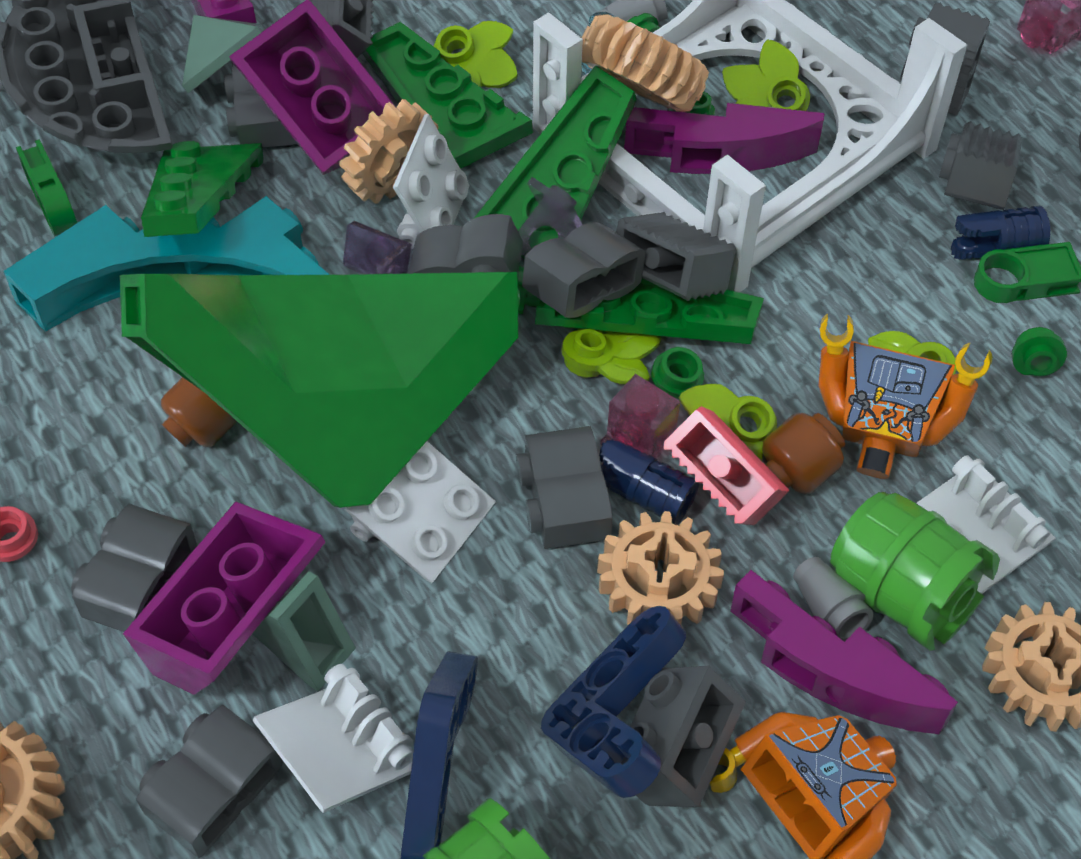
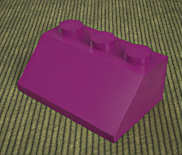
[229,0,395,175]
[123,501,325,695]

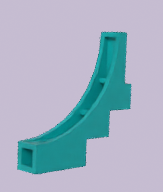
[3,196,330,332]

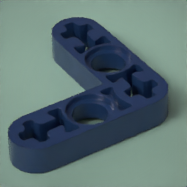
[541,606,686,798]
[401,651,478,859]

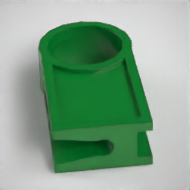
[16,139,77,237]
[974,242,1081,303]

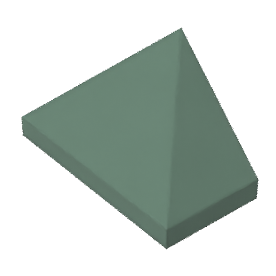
[182,15,265,93]
[252,571,356,691]

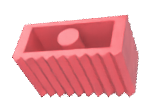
[664,406,789,525]

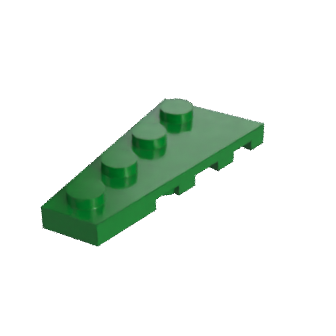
[362,22,534,169]
[473,65,637,262]
[141,141,264,237]
[535,278,764,344]

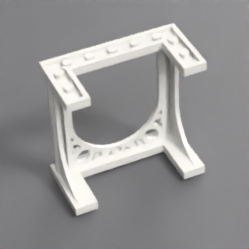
[533,0,967,292]

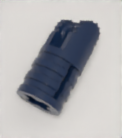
[951,205,1050,260]
[599,439,700,525]

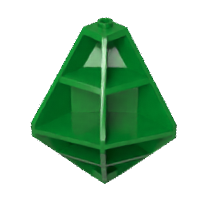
[120,272,520,508]

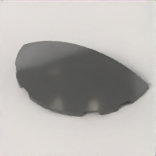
[0,0,173,153]

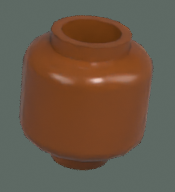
[161,377,237,447]
[762,413,846,494]

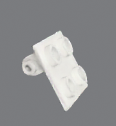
[393,114,469,249]
[344,441,496,584]
[917,455,1055,594]
[253,664,413,813]

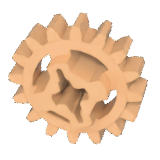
[339,99,439,204]
[597,511,724,625]
[982,602,1081,732]

